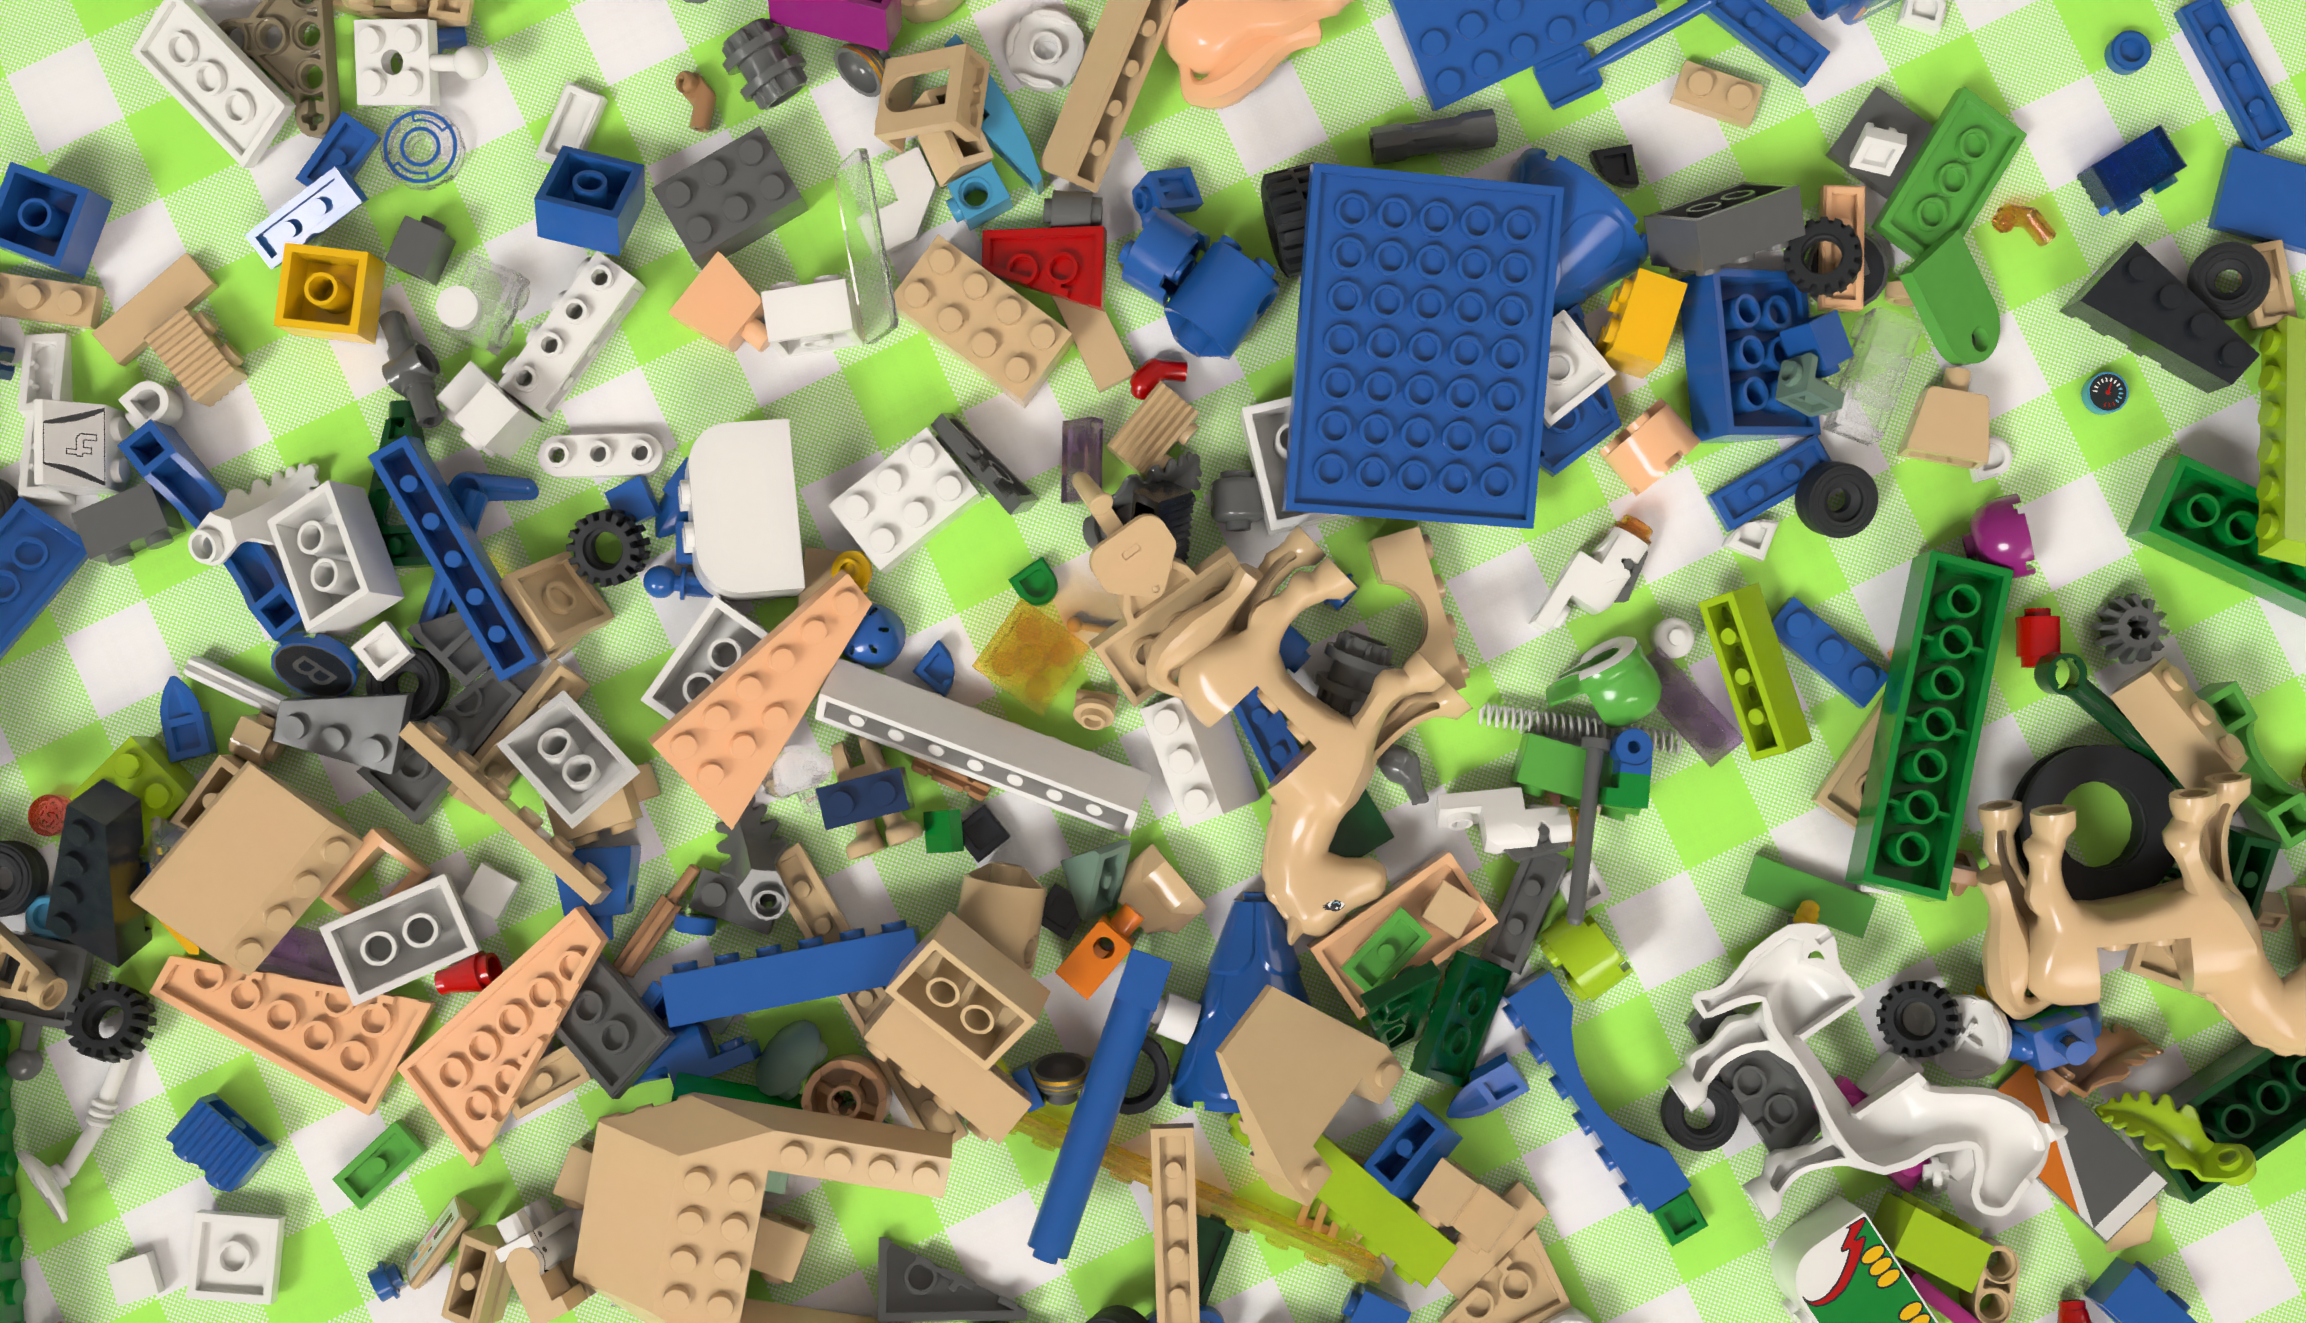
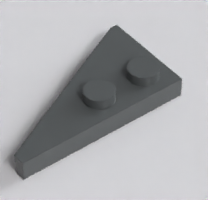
[877,1237,1027,1323]

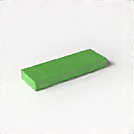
[1741,855,1877,939]

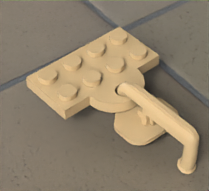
[1072,471,1239,708]

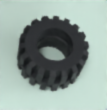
[1261,162,1314,278]

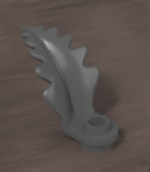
[1083,451,1202,549]
[715,795,790,921]

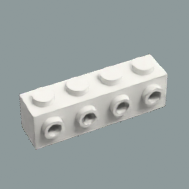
[497,251,647,420]

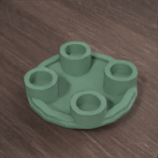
[755,1020,828,1101]

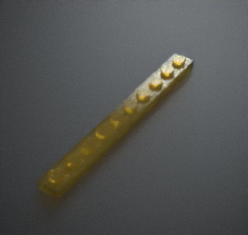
[1008,1110,1386,1283]

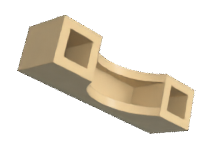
[1366,526,1470,693]

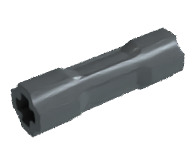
[1369,108,1498,165]

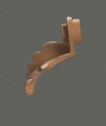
[2034,1023,2164,1099]

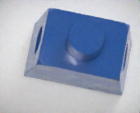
[555,845,641,940]

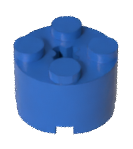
[1118,206,1210,307]

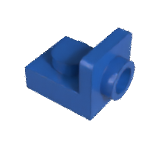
[1132,167,1204,223]

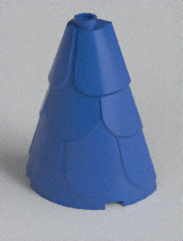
[1506,148,1650,317]
[1170,892,1312,1113]

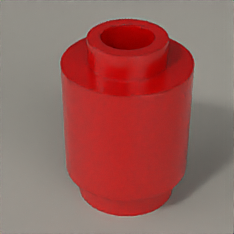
[2015,608,2061,668]

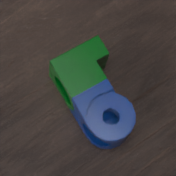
[1597,728,1653,809]

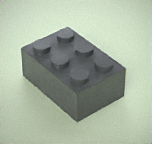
[651,126,809,270]
[1644,181,1806,276]

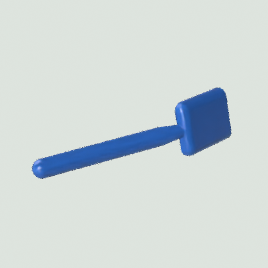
[1532,0,1717,110]

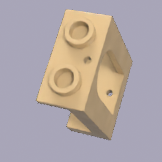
[874,43,990,153]

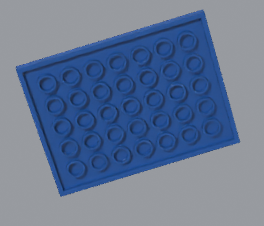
[1282,163,1564,529]

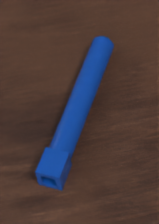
[1027,948,1172,1265]

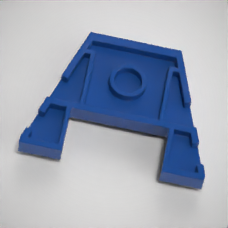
[1539,304,1622,477]

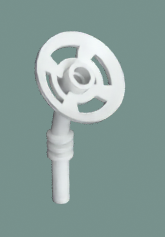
[16,1058,132,1224]

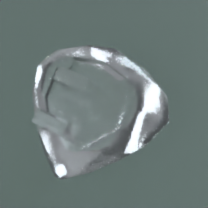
[761,744,834,815]

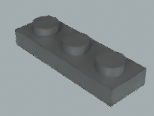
[1480,853,1570,975]

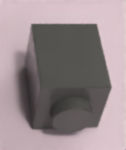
[385,215,456,286]

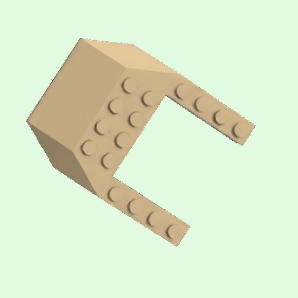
[572,1092,953,1323]

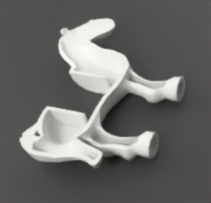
[1666,923,2068,1223]

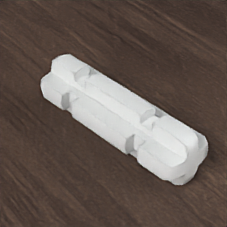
[1921,1155,1950,1199]

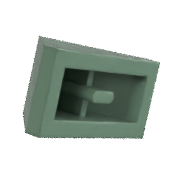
[1060,839,1132,922]

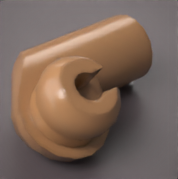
[675,70,716,133]

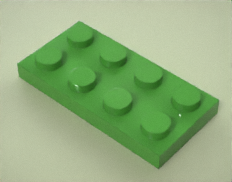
[1871,87,2027,260]

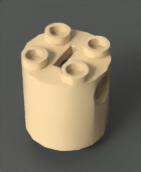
[957,862,1047,975]

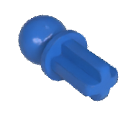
[643,565,714,600]

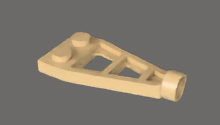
[0,921,68,1010]

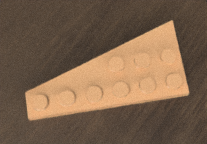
[648,570,872,830]

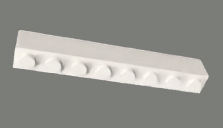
[815,658,1152,837]

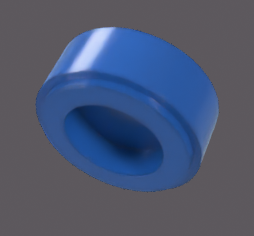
[2104,30,2151,75]
[673,912,718,936]

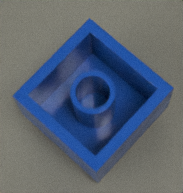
[534,145,646,256]
[0,162,113,279]

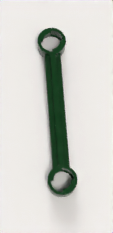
[2034,652,2239,816]

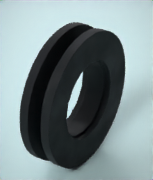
[2011,745,2175,901]

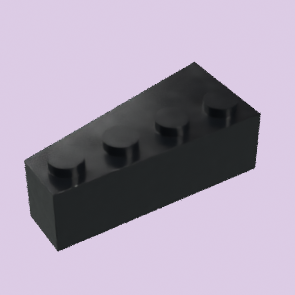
[2059,241,2260,394]
[45,779,152,968]

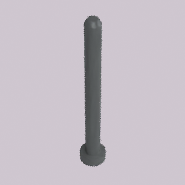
[1566,736,1611,926]

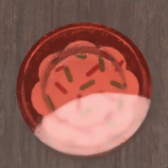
[28,794,71,836]

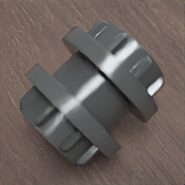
[722,18,808,110]
[1313,630,1396,716]

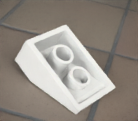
[496,690,640,829]

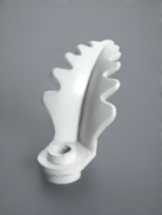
[188,463,321,566]

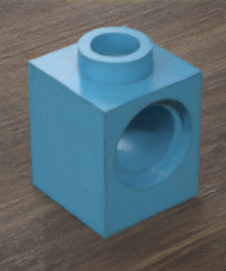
[946,161,1013,231]

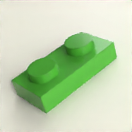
[1340,906,1432,992]
[332,1119,429,1211]

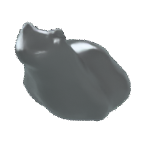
[1376,744,1429,805]

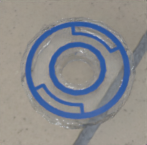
[379,106,466,191]

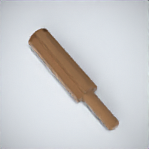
[612,864,700,978]

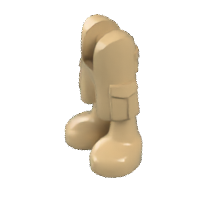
[831,735,923,860]

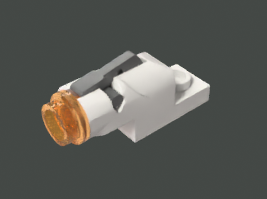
[1528,515,1653,632]
[1435,787,1579,862]

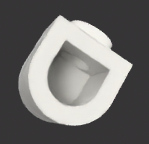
[118,381,183,430]
[1151,992,1201,1045]

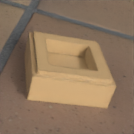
[1420,880,1481,939]

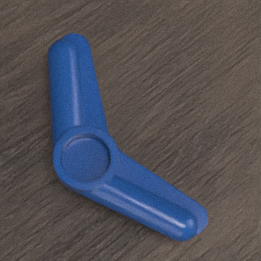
[448,472,539,505]

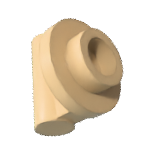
[1073,689,1118,730]

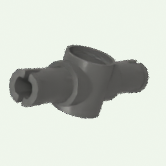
[378,310,445,428]

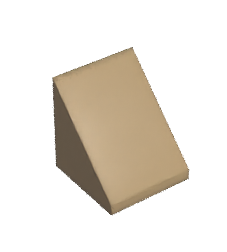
[2255,891,2289,932]

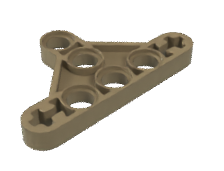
[218,0,340,139]

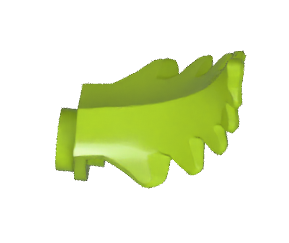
[2095,1090,2257,1186]

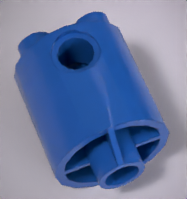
[1164,235,1280,360]

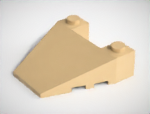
[1215,985,1405,1206]

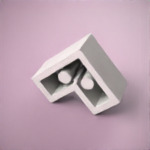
[436,361,543,459]

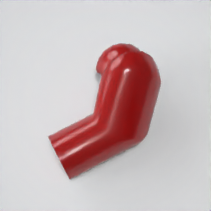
[1130,358,1188,400]

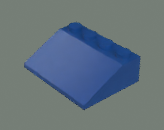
[1678,268,1821,443]

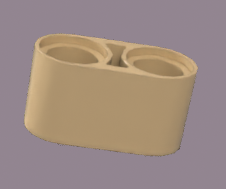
[1959,1237,2020,1323]

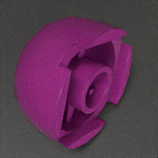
[1962,493,2036,579]

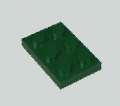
[1409,950,1512,1087]

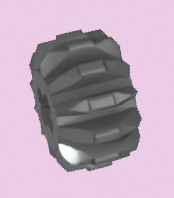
[2090,593,2170,665]

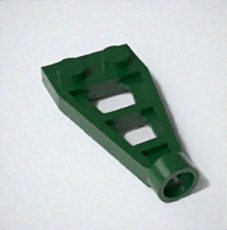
[368,400,432,569]

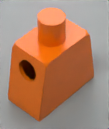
[1055,902,1145,1000]

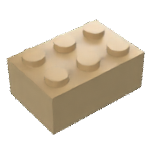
[884,911,1051,1071]

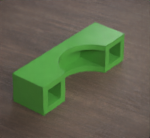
[2195,681,2306,849]

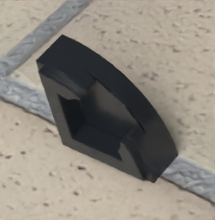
[1589,144,1639,188]

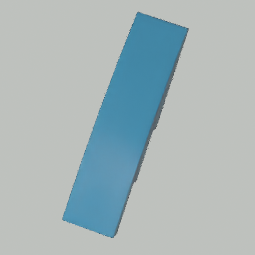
[944,34,1044,196]

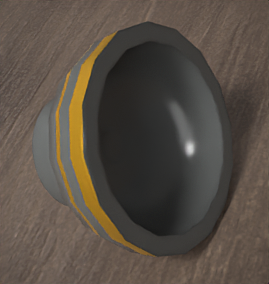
[834,42,890,97]
[1030,1052,1090,1106]

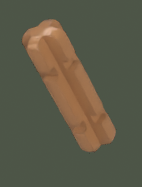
[911,757,991,801]

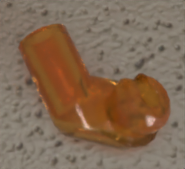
[1991,203,2056,247]

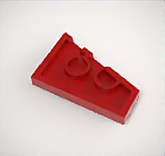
[981,226,1107,312]

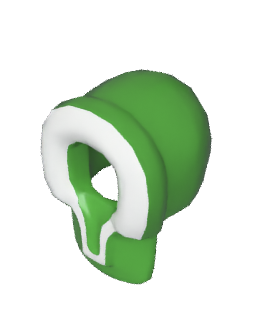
[1546,636,1662,729]

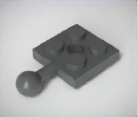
[0,931,95,1081]

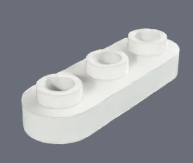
[538,433,666,479]

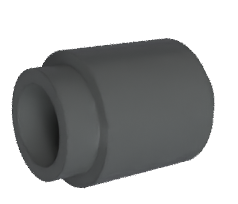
[1043,190,1103,228]

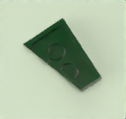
[1360,960,1441,1052]

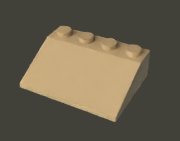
[130,760,364,976]

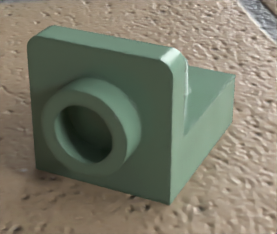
[1775,353,1845,417]

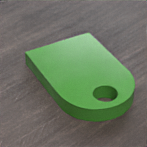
[1899,229,2000,366]

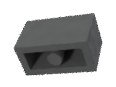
[71,481,186,566]

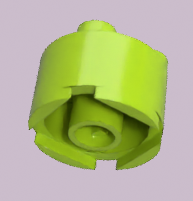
[1538,908,1634,1002]

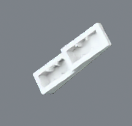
[17,333,76,507]

